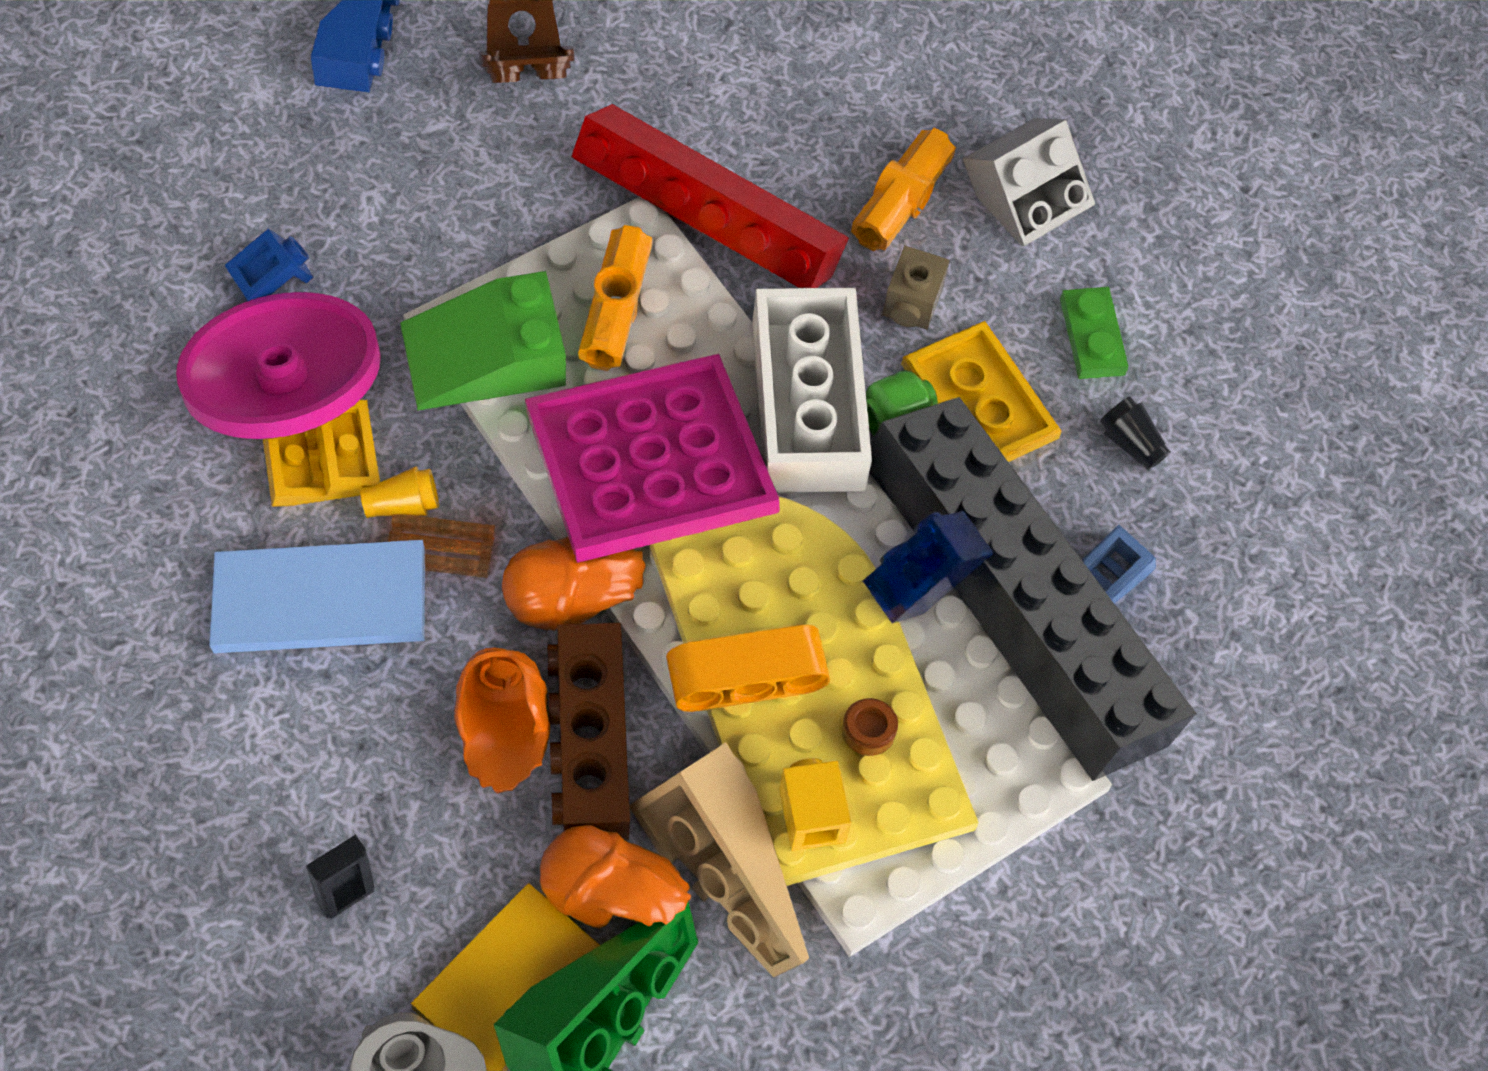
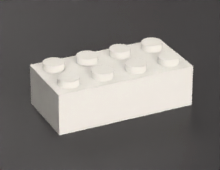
[752,288,872,493]

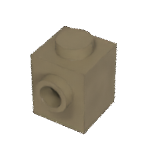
[882,245,950,330]

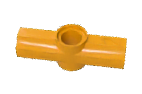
[851,128,956,251]
[578,225,653,371]

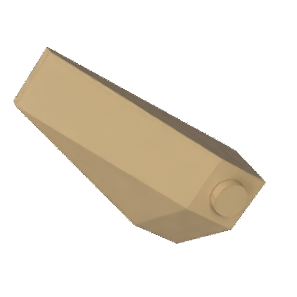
[629,743,809,977]

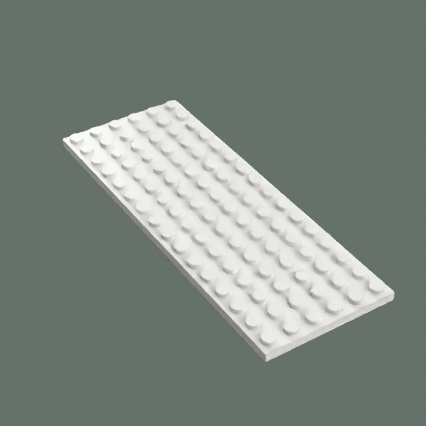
[403,197,1112,957]

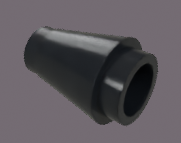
[1100,396,1171,471]

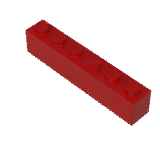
[571,104,849,288]

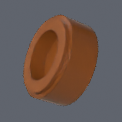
[842,698,898,756]

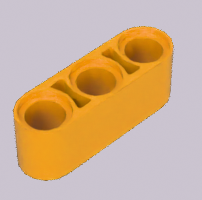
[666,625,830,712]

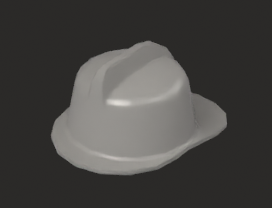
[350,1012,487,1071]

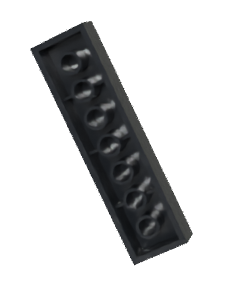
[870,397,1197,781]

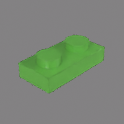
[1060,287,1129,379]

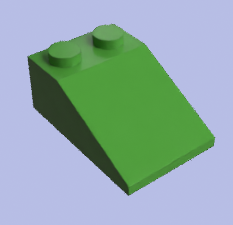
[400,271,566,411]

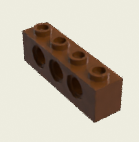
[547,623,630,841]

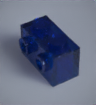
[863,511,994,623]

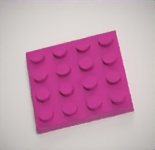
[525,354,780,563]

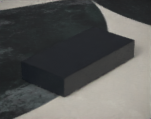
[306,834,375,919]

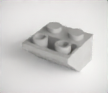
[963,118,1095,246]

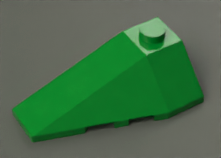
[494,901,698,1071]

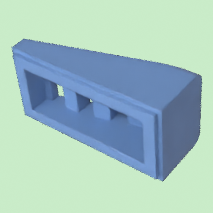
[1082,525,1156,604]

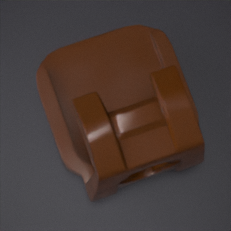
[479,0,575,83]

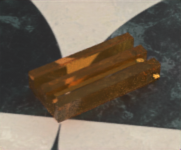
[388,514,496,578]

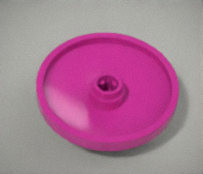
[176,292,381,439]

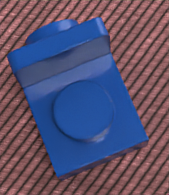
[225,228,314,301]

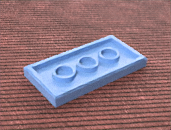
[209,540,425,653]

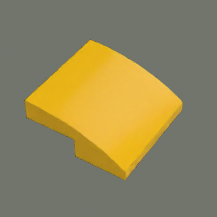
[263,400,380,507]

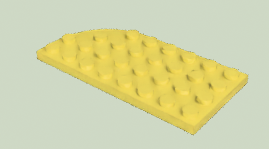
[649,496,979,886]

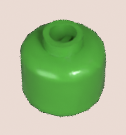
[866,370,938,436]

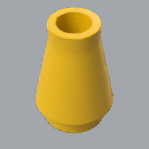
[360,466,439,518]

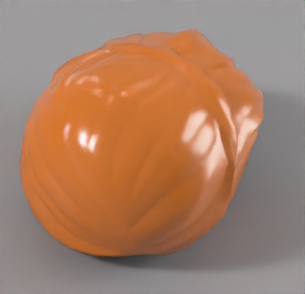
[502,536,646,631]
[454,647,550,793]
[539,825,691,929]

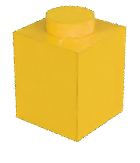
[779,758,851,851]

